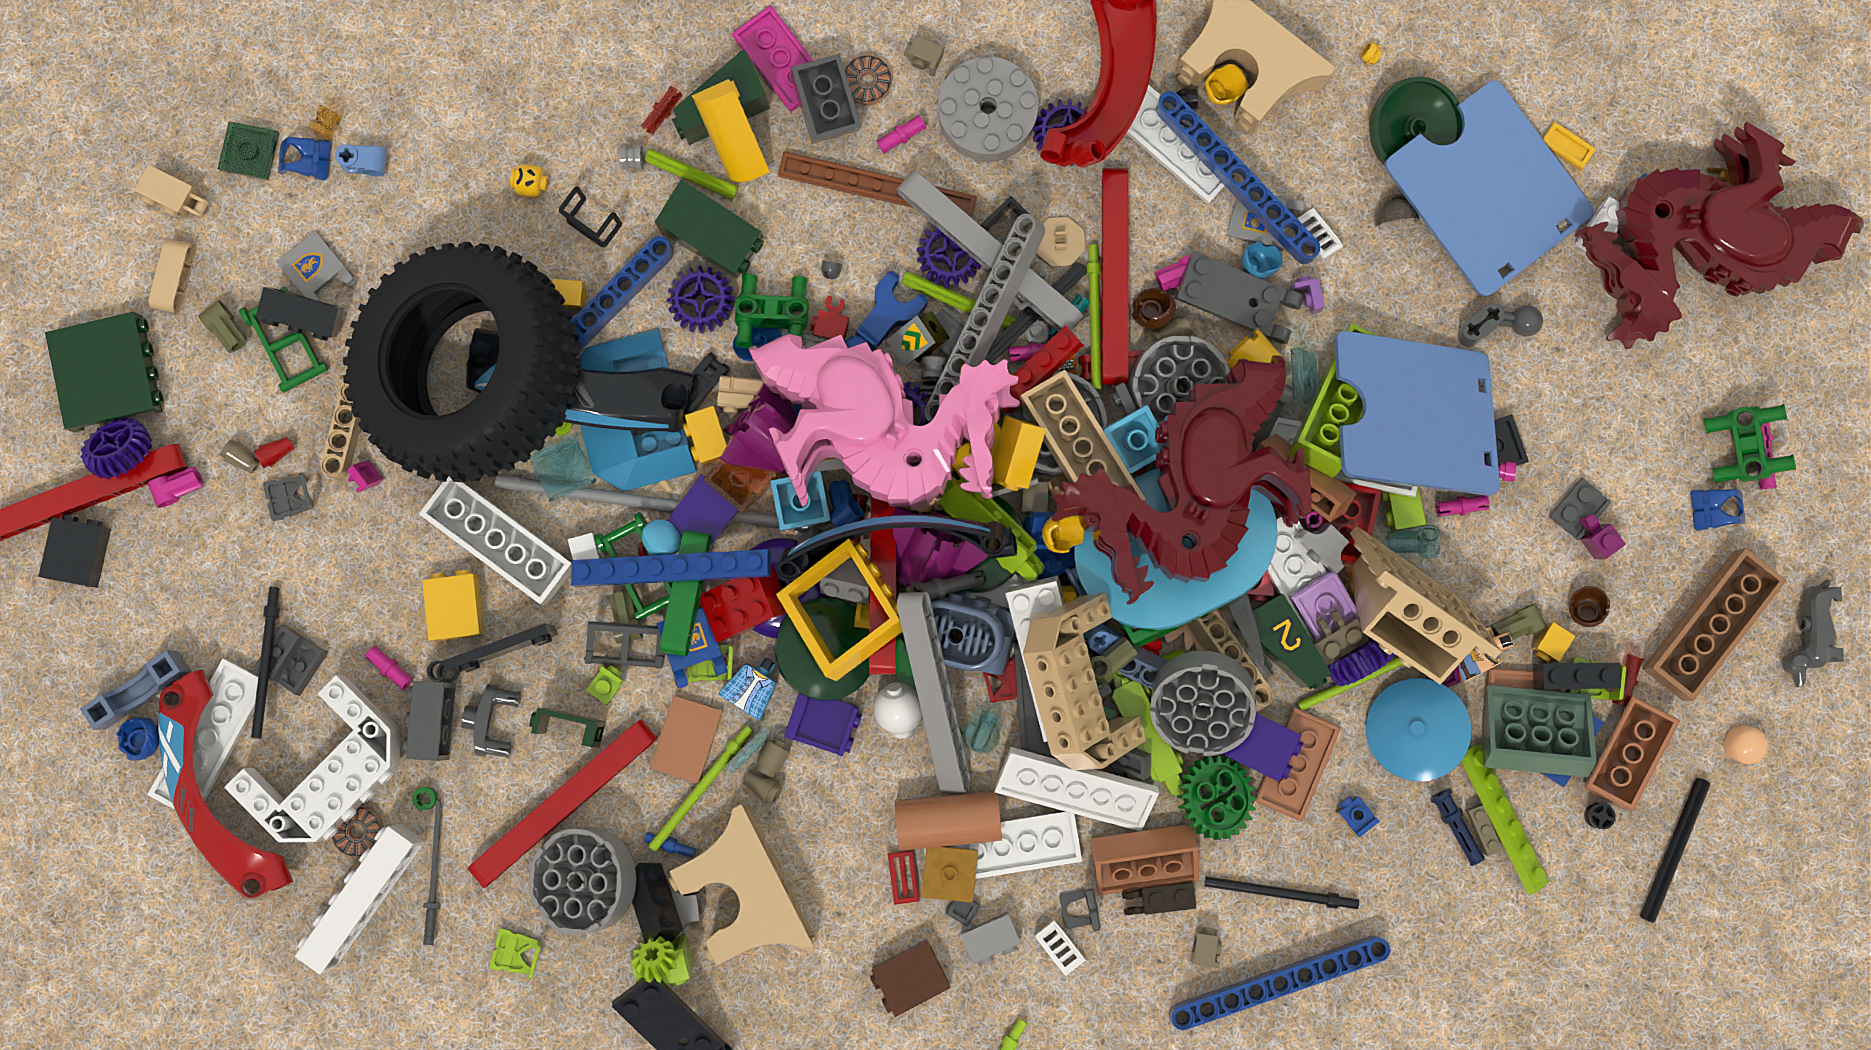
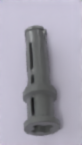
[910,570,984,600]

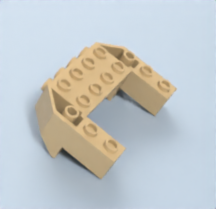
[1023,593,1146,770]

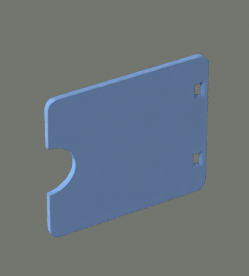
[1384,81,1593,297]
[1334,331,1500,496]

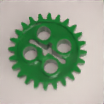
[1177,755,1257,840]

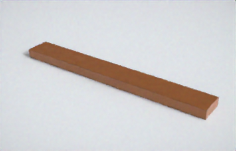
[778,151,977,218]

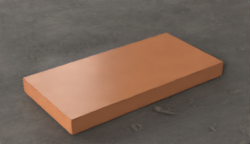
[1255,707,1342,822]

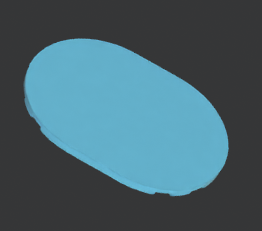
[1075,468,1277,630]

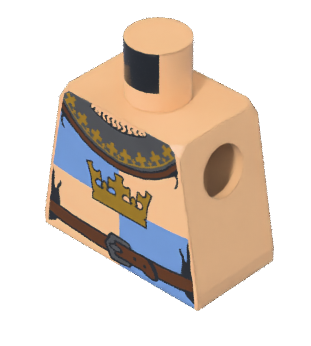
[1458,626,1514,682]

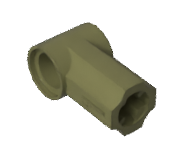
[198,300,248,353]
[609,591,643,644]
[1491,603,1547,640]
[1090,637,1139,685]

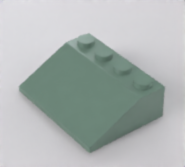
[1483,685,1597,777]

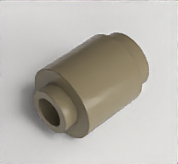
[756,738,790,778]

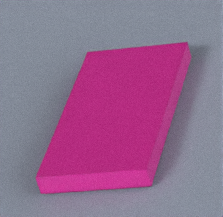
[731,5,813,113]

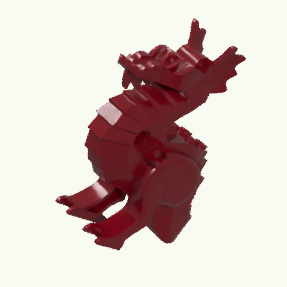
[1575,122,1864,350]
[1052,355,1312,605]

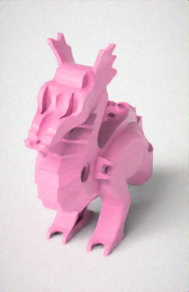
[748,334,1020,510]

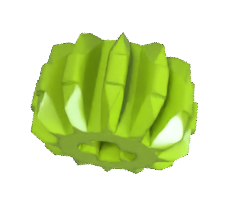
[632,936,678,983]

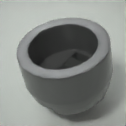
[821,261,842,280]

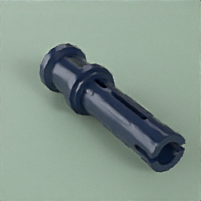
[1430,788,1485,866]

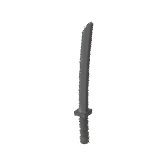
[423,799,441,945]

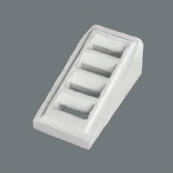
[1297,208,1343,263]
[1034,919,1085,976]

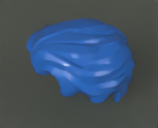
[116,717,159,761]

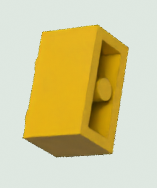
[683,406,727,466]

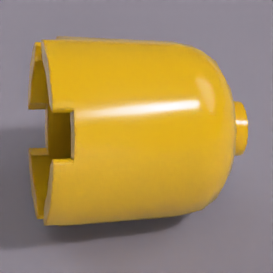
[1224,328,1284,370]

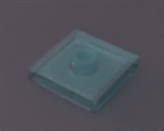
[1291,348,1319,404]
[530,437,597,502]

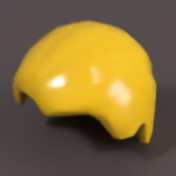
[1204,64,1248,106]
[1042,516,1085,553]

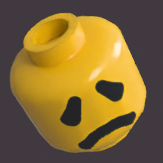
[510,164,549,198]

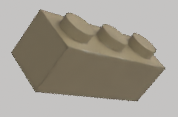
[1465,804,1503,856]

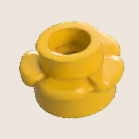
[1359,41,1382,65]

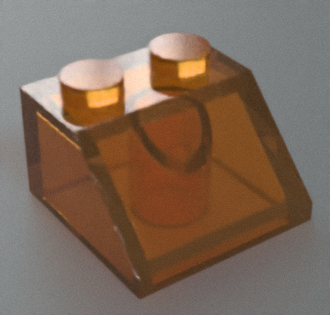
[703,460,777,513]

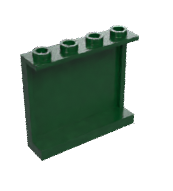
[45,311,164,433]

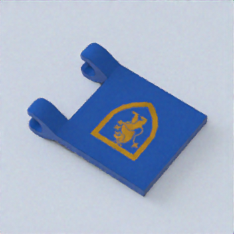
[656,608,727,688]

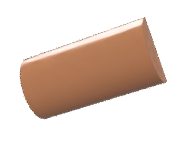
[1584,696,1680,812]
[895,791,1002,851]

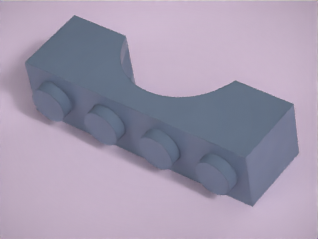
[80,650,191,730]

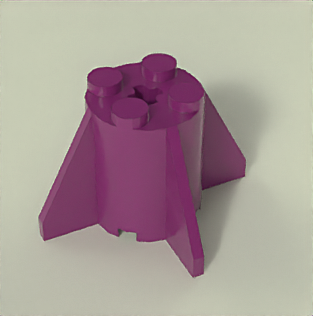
[720,383,797,474]
[892,507,988,586]

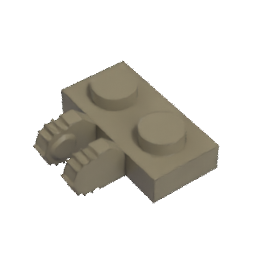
[1313,608,1369,666]

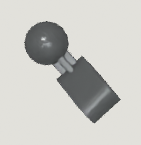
[1458,303,1543,347]

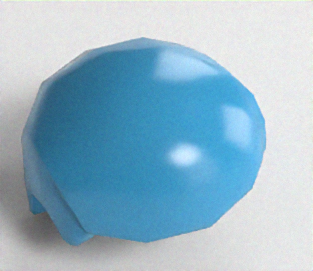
[1242,241,1283,279]

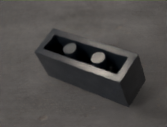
[256,287,344,341]
[1533,662,1621,690]
[632,863,683,944]

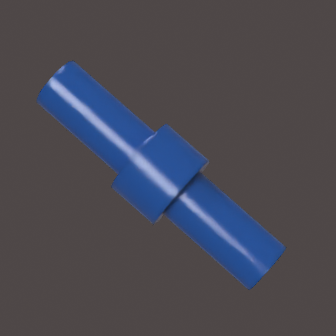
[644,832,696,858]

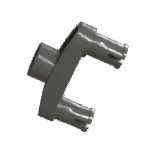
[461,684,521,758]

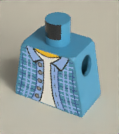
[718,656,777,721]

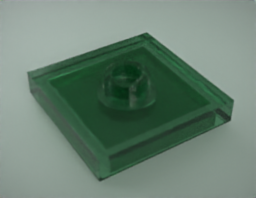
[217,121,280,181]

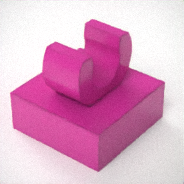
[347,460,384,493]

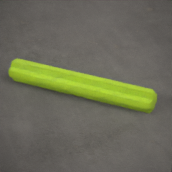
[645,149,738,199]

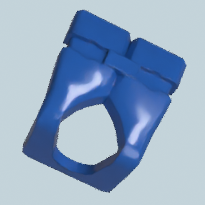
[278,137,331,181]
[1691,489,1745,531]

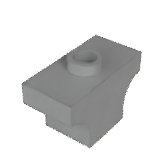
[1293,523,1349,574]
[668,884,703,937]

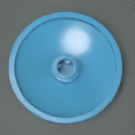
[1366,678,1472,782]

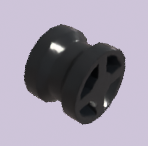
[1584,803,1616,829]

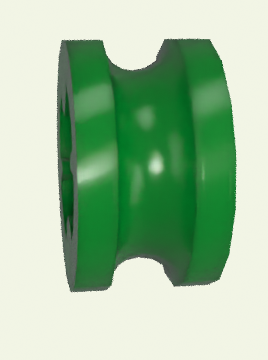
[412,787,438,810]

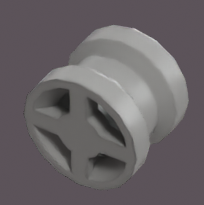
[620,145,644,170]
[921,356,947,381]

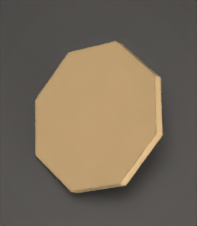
[1036,216,1086,267]

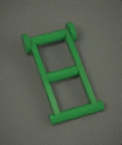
[239,286,328,393]
[594,512,672,621]

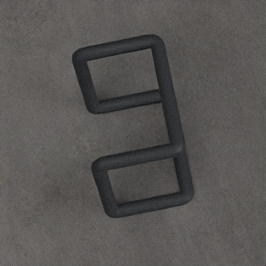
[559,186,622,247]

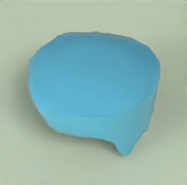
[641,519,681,556]

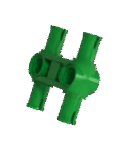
[734,273,809,348]
[1704,404,1796,483]

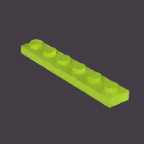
[1461,743,1549,895]

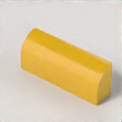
[692,79,770,182]

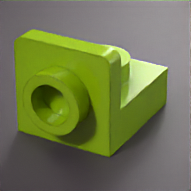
[586,664,626,705]

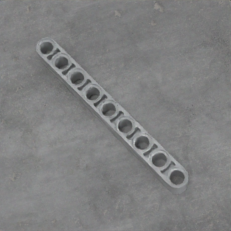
[896,170,1083,331]
[924,214,1045,422]
[897,592,971,793]

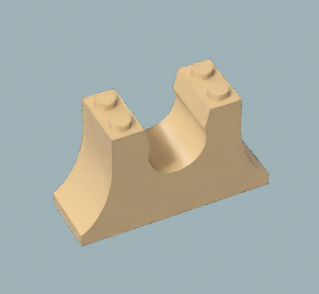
[1175,0,1336,135]
[669,802,816,965]

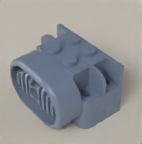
[903,591,1016,675]

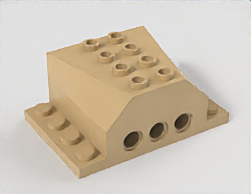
[1350,525,1502,685]

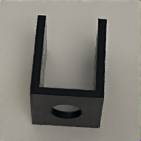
[980,196,1033,245]

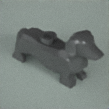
[1782,579,1844,687]

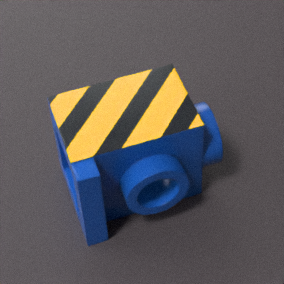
[1336,795,1380,837]

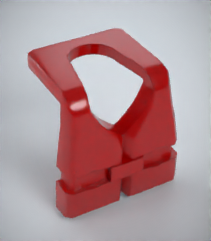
[982,659,1017,703]

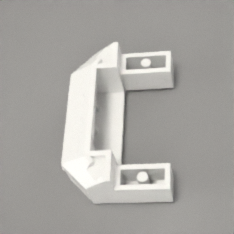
[224,675,400,842]

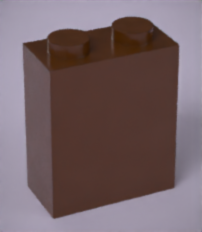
[870,939,951,1017]

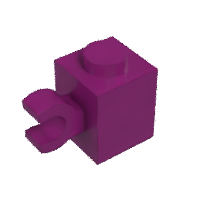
[1580,514,1626,559]

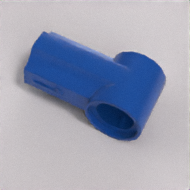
[829,480,864,528]

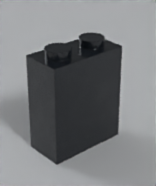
[38,514,111,588]

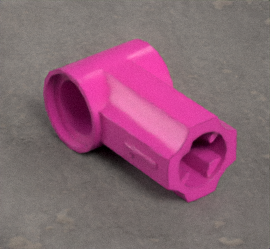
[1155,254,1190,292]
[148,467,204,508]

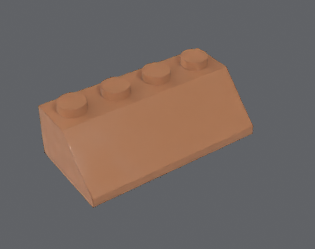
[1090,824,1199,896]

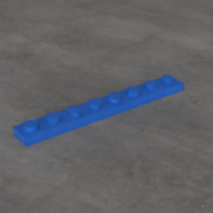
[571,549,771,587]

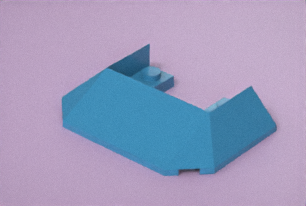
[579,328,697,492]

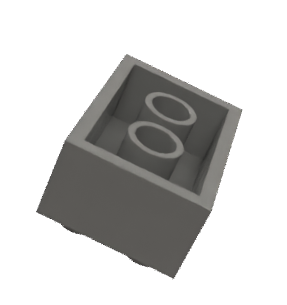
[790,53,861,144]
[403,681,456,761]

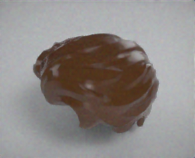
[1132,288,1177,330]

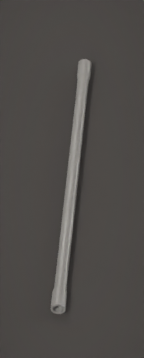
[495,473,834,532]

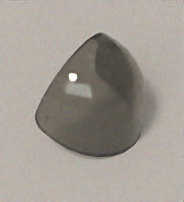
[1374,194,1420,227]

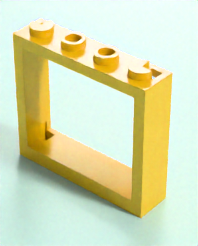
[776,539,902,681]

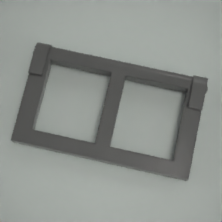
[584,621,663,669]

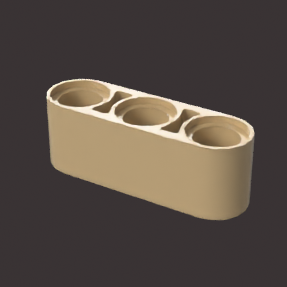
[149,239,195,314]

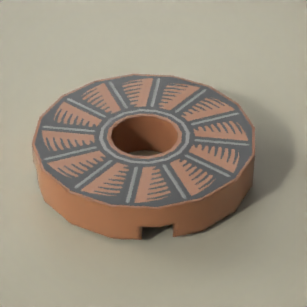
[845,55,892,105]
[332,806,384,857]

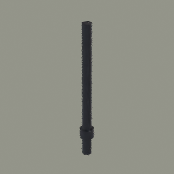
[251,587,280,739]
[1204,876,1359,910]

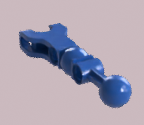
[793,271,929,418]

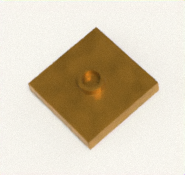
[921,847,978,903]

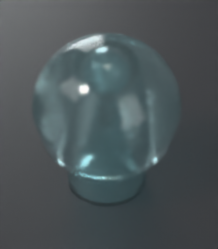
[965,711,1001,754]

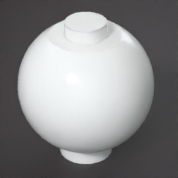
[873,682,923,738]

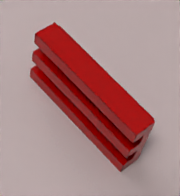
[888,850,920,905]

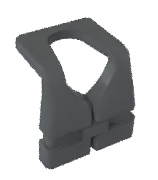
[263,472,314,521]
[1059,888,1101,932]

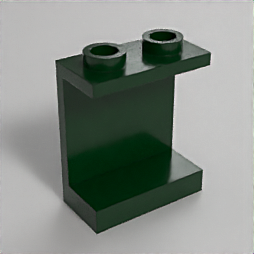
[529,708,606,747]

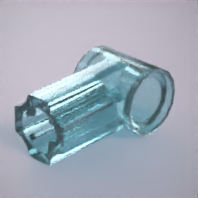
[1389,525,1441,559]

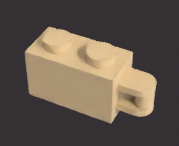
[134,164,209,218]

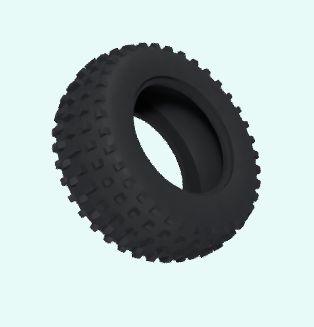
[343,242,581,482]

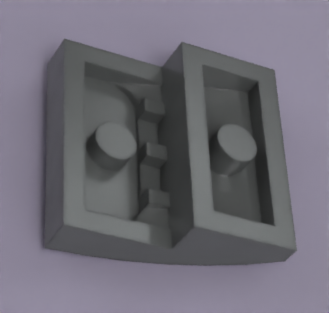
[254,624,328,696]

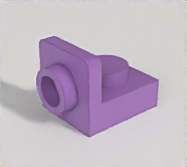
[1290,276,1325,314]

